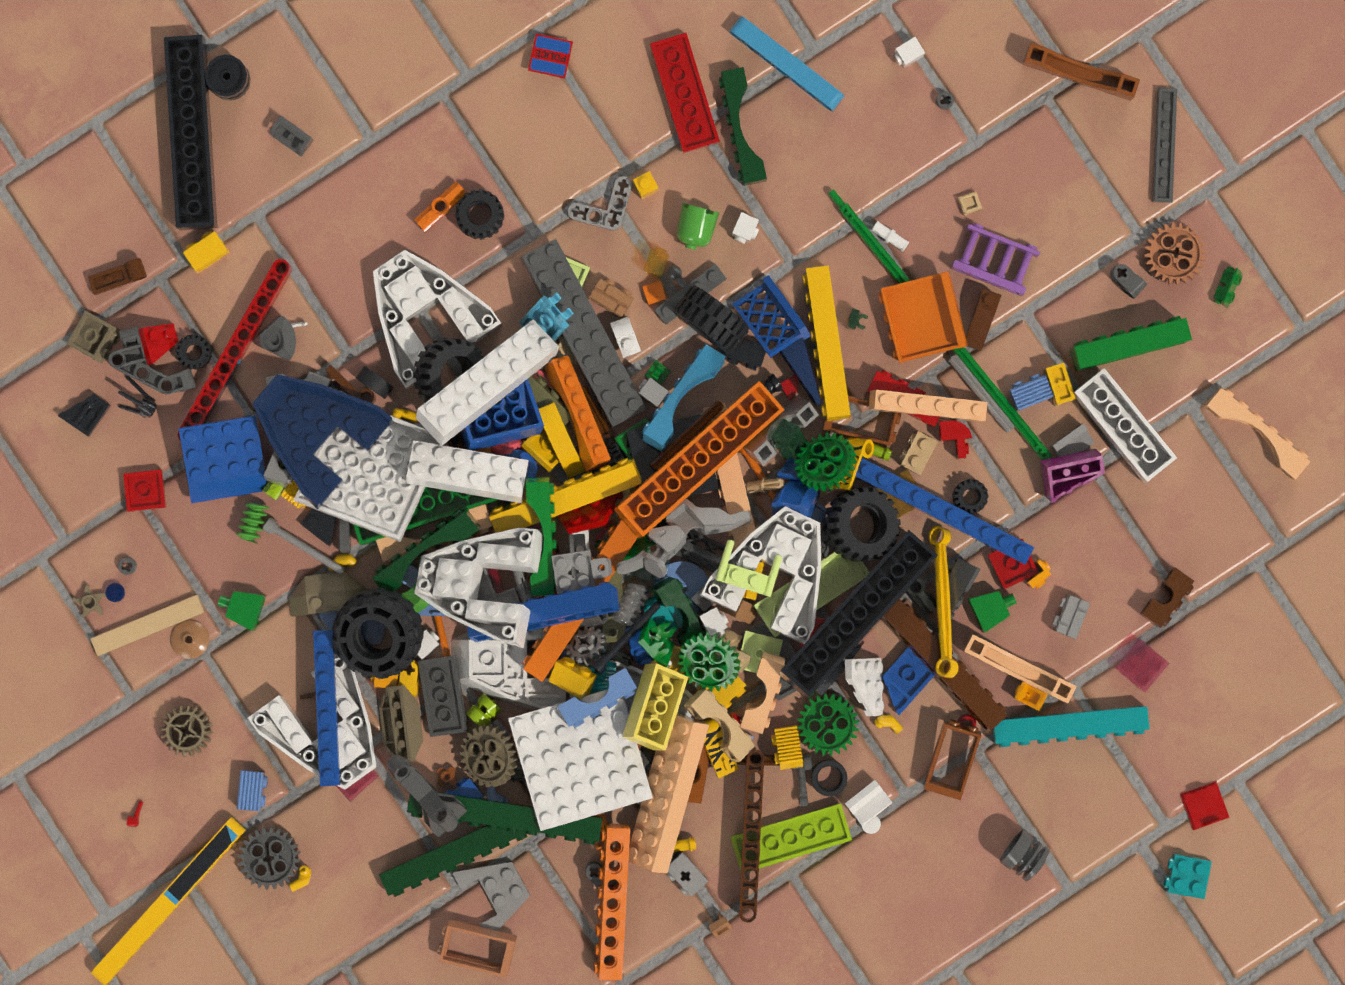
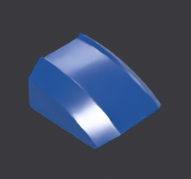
[771,480,820,518]

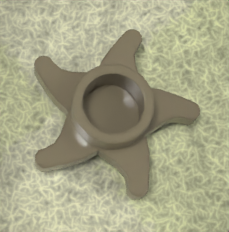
[73,585,106,618]

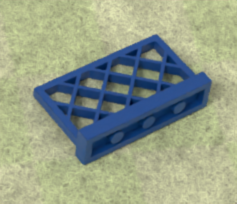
[733,275,811,358]

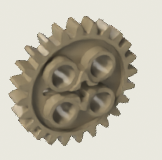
[460,724,519,788]

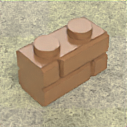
[589,278,634,318]

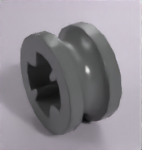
[936,91,954,110]
[118,557,137,575]

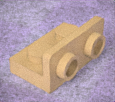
[899,430,938,475]

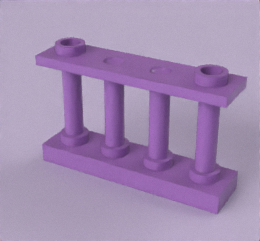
[951,223,1040,297]

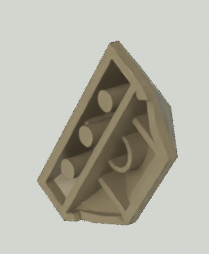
[289,572,366,617]
[379,685,423,762]

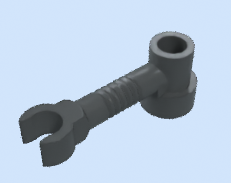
[793,754,813,806]

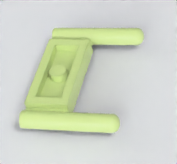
[715,540,782,597]

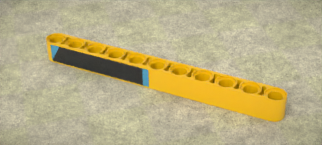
[90,817,246,985]

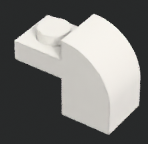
[610,316,641,358]

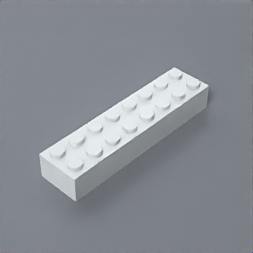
[416,320,559,446]

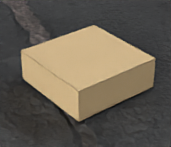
[958,191,982,216]

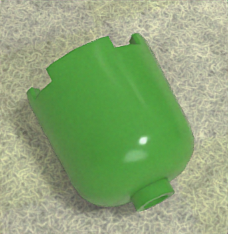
[676,203,719,250]

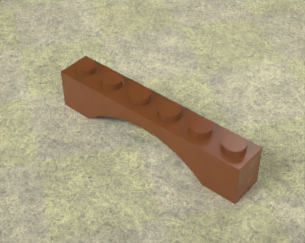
[1022,43,1140,101]

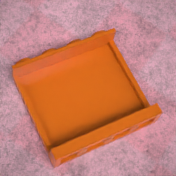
[878,271,968,363]

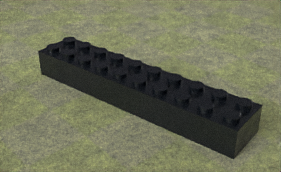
[164,35,218,231]
[779,530,938,700]

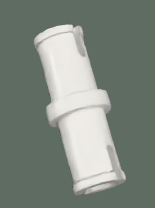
[871,221,909,252]

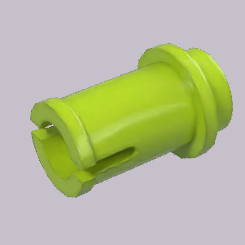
[872,444,892,461]

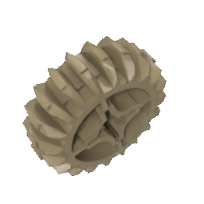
[160,705,213,757]

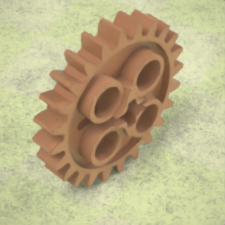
[1143,222,1207,285]

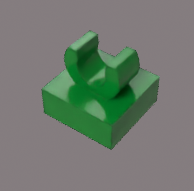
[645,360,671,385]

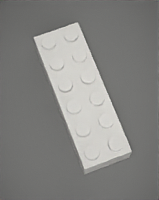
[1074,368,1177,483]
[406,440,528,503]

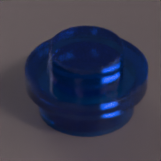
[105,583,125,602]

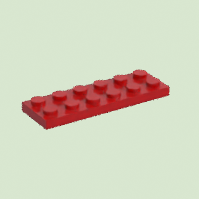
[650,33,720,154]

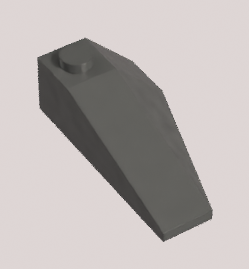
[937,558,981,636]

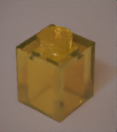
[643,247,669,278]

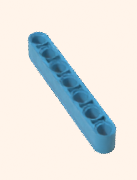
[729,16,844,112]

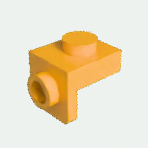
[1026,559,1051,589]
[1015,682,1048,711]

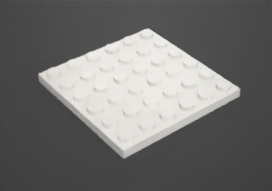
[294,416,445,542]
[508,689,653,831]

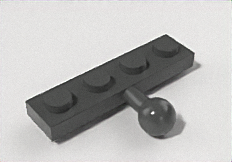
[655,264,727,325]

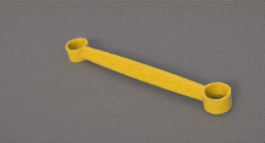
[929,526,958,678]

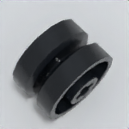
[205,55,251,101]

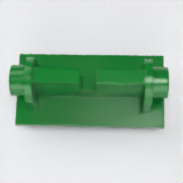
[1213,266,1242,308]

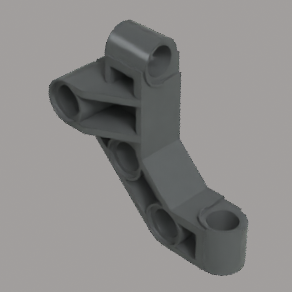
[108,326,196,395]
[387,755,468,837]

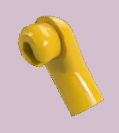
[391,408,418,423]
[874,715,904,734]

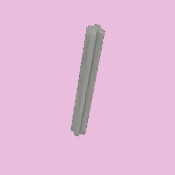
[948,354,1015,433]

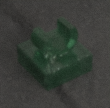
[847,309,868,331]

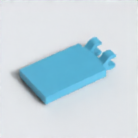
[519,292,574,341]

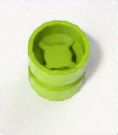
[466,693,502,726]

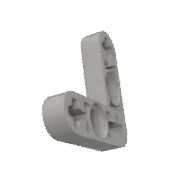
[568,176,632,231]

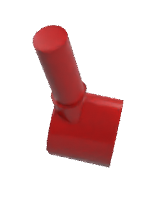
[127,801,144,827]

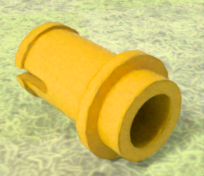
[673,837,696,853]

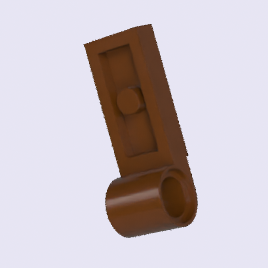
[88,258,147,295]
[326,365,376,404]

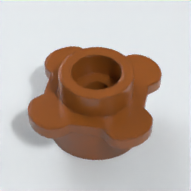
[437,767,457,787]

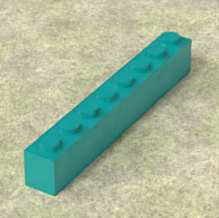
[993,706,1150,747]

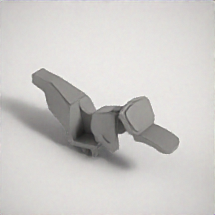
[616,498,751,578]

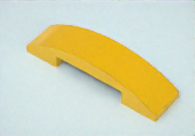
[539,402,585,479]

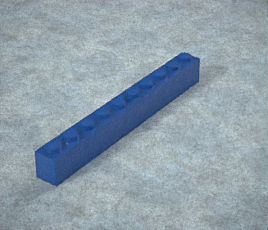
[855,458,1034,565]

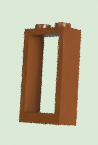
[822,396,902,446]
[923,719,982,800]

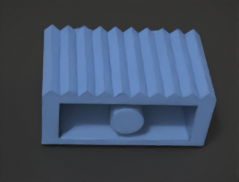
[1008,373,1054,411]
[236,770,268,811]

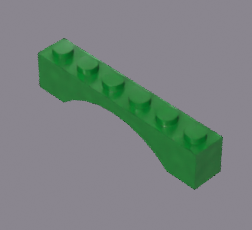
[526,477,557,596]

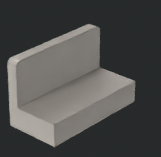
[1051,423,1094,457]

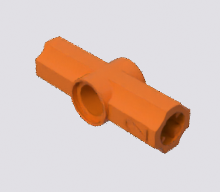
[414,182,467,232]

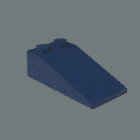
[774,331,821,407]

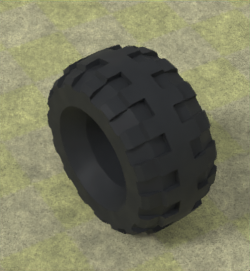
[332,588,424,679]

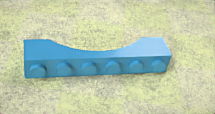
[642,344,725,452]

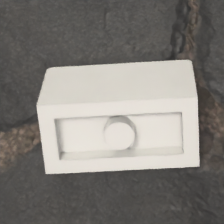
[845,780,892,826]

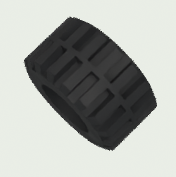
[455,189,504,240]

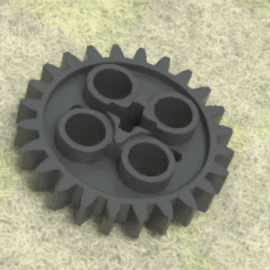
[238,827,301,890]

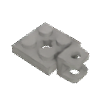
[552,550,613,594]

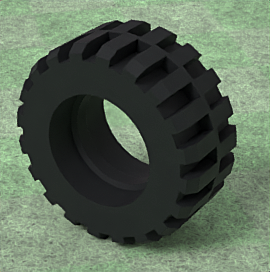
[675,286,749,354]
[413,338,485,403]
[823,487,901,562]

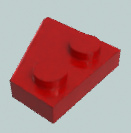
[138,323,178,365]

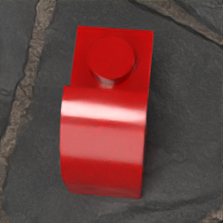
[938,421,972,459]

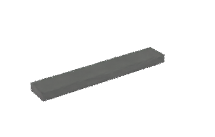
[1153,88,1177,203]

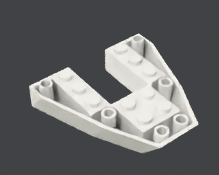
[373,250,502,389]
[700,506,821,645]
[414,528,544,648]
[248,654,376,790]

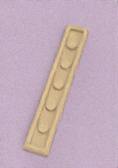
[91,595,205,656]

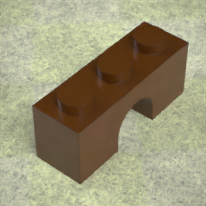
[1140,567,1194,628]

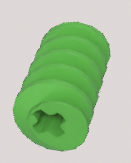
[236,502,270,544]

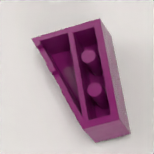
[1041,449,1105,503]

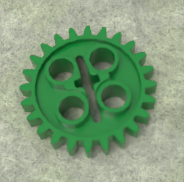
[795,432,857,492]
[678,632,741,692]
[797,693,859,756]

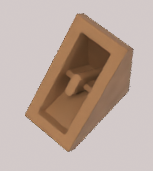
[718,600,758,625]

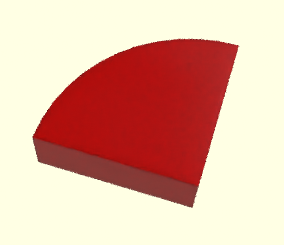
[780,375,799,401]

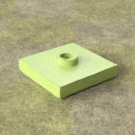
[741,631,783,673]

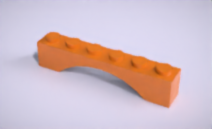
[544,355,611,472]

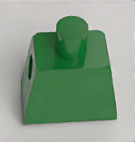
[217,591,266,631]
[967,591,1017,633]

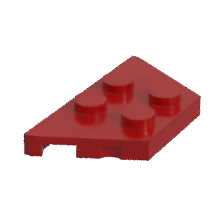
[557,491,623,534]

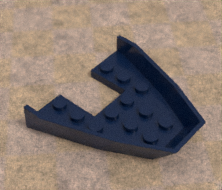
[252,374,392,510]

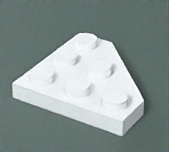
[845,658,884,716]

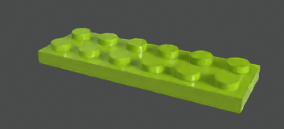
[730,803,852,873]

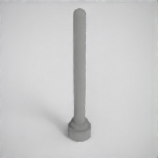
[263,517,345,574]

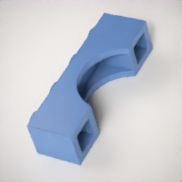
[557,668,637,728]

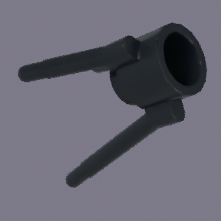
[118,375,158,418]

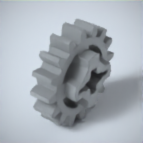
[565,626,608,666]

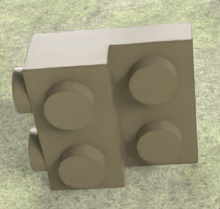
[67,311,121,364]

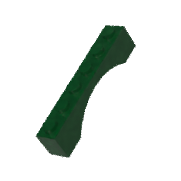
[718,67,767,186]
[372,508,480,592]

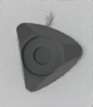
[254,315,308,360]

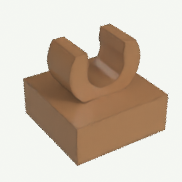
[708,912,733,939]

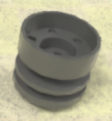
[1000,830,1050,882]

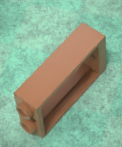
[437,919,517,978]

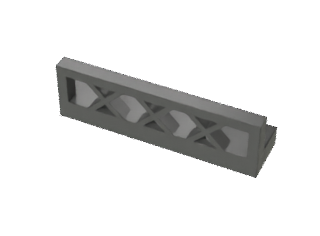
[651,519,726,573]

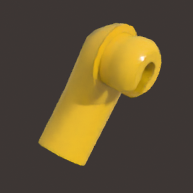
[327,553,356,572]
[289,865,312,892]

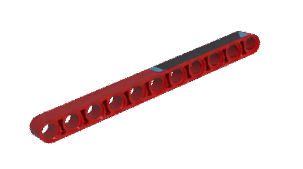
[177,259,292,440]

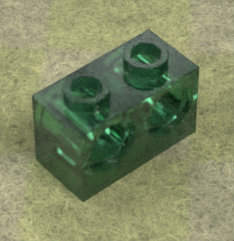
[771,419,808,461]

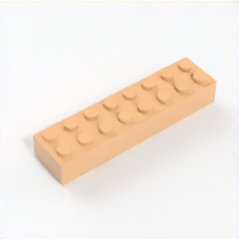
[629,713,709,873]

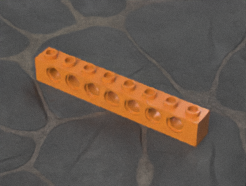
[594,824,630,980]

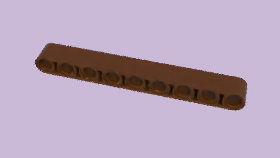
[739,749,764,923]

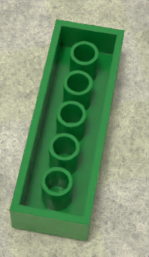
[1070,316,1192,372]

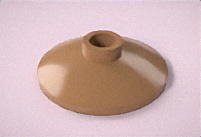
[171,620,209,659]

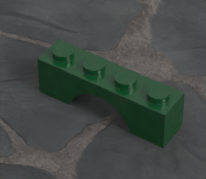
[650,576,707,653]

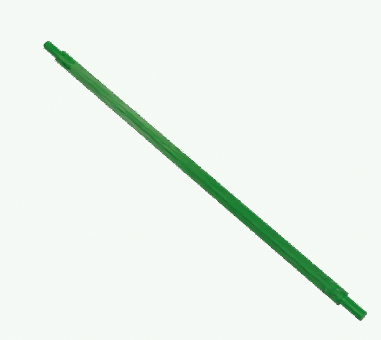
[828,189,1052,460]

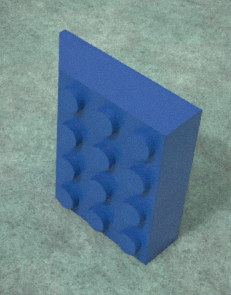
[178,415,267,504]

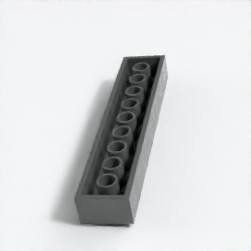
[520,239,646,428]

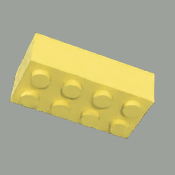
[622,663,688,750]

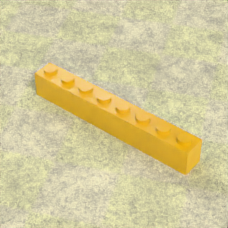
[802,265,851,421]
[489,458,642,533]

